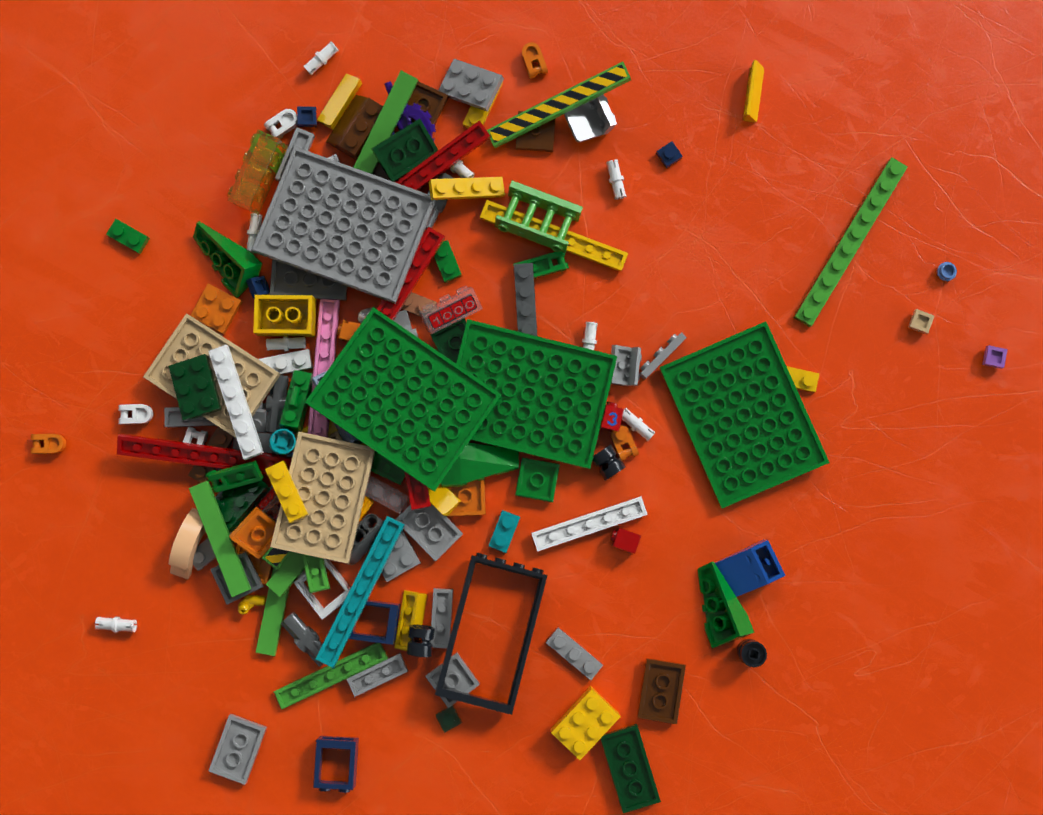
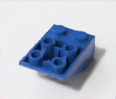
[715,539,786,597]

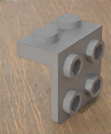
[564,94,617,142]

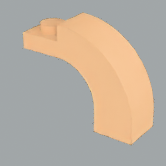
[168,508,206,579]

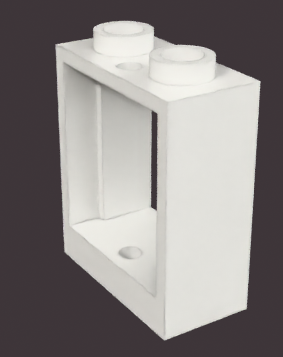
[293,559,351,619]

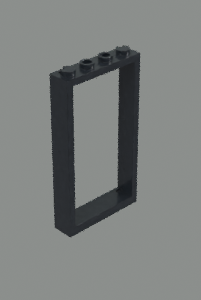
[435,552,548,715]

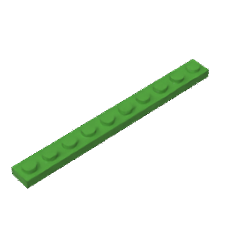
[794,157,908,327]

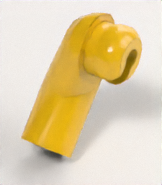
[238,595,266,615]

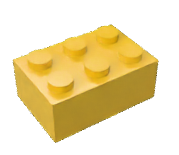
[253,295,316,337]
[551,686,621,760]

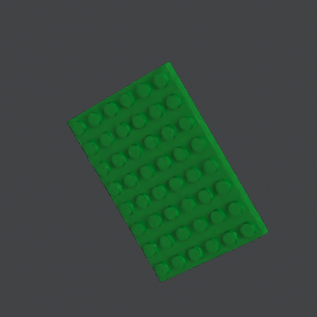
[305,307,502,492]
[456,319,618,469]
[660,321,830,509]

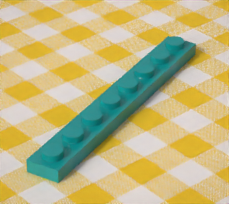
[316,516,405,668]

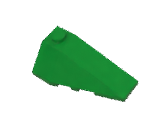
[193,221,262,298]
[441,443,519,487]
[698,561,754,648]

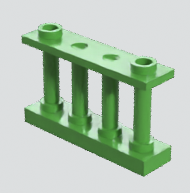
[495,180,583,253]

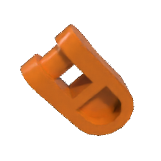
[522,42,548,79]
[611,425,639,461]
[31,434,66,454]

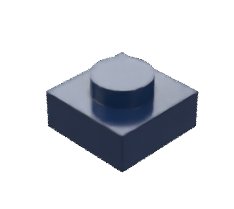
[297,106,317,127]
[656,141,683,168]
[246,276,270,298]

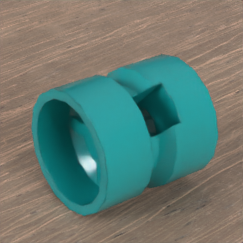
[269,429,296,455]

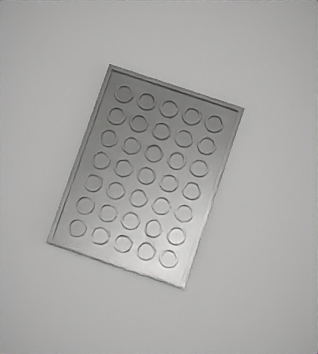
[251,146,436,304]

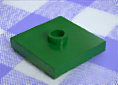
[515,458,560,502]

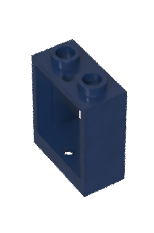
[349,600,400,645]
[313,736,359,793]

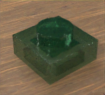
[436,705,462,733]

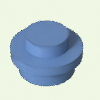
[937,262,957,281]

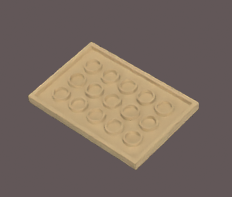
[143,313,281,438]
[270,432,375,564]

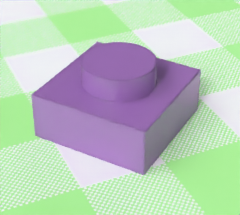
[982,345,1008,369]

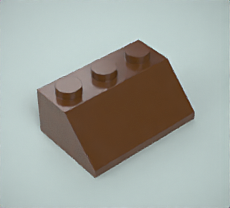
[326,95,383,161]

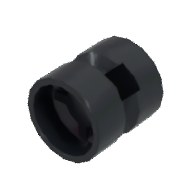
[592,445,626,480]
[407,625,435,657]
[737,639,767,667]

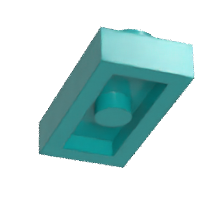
[489,510,520,553]

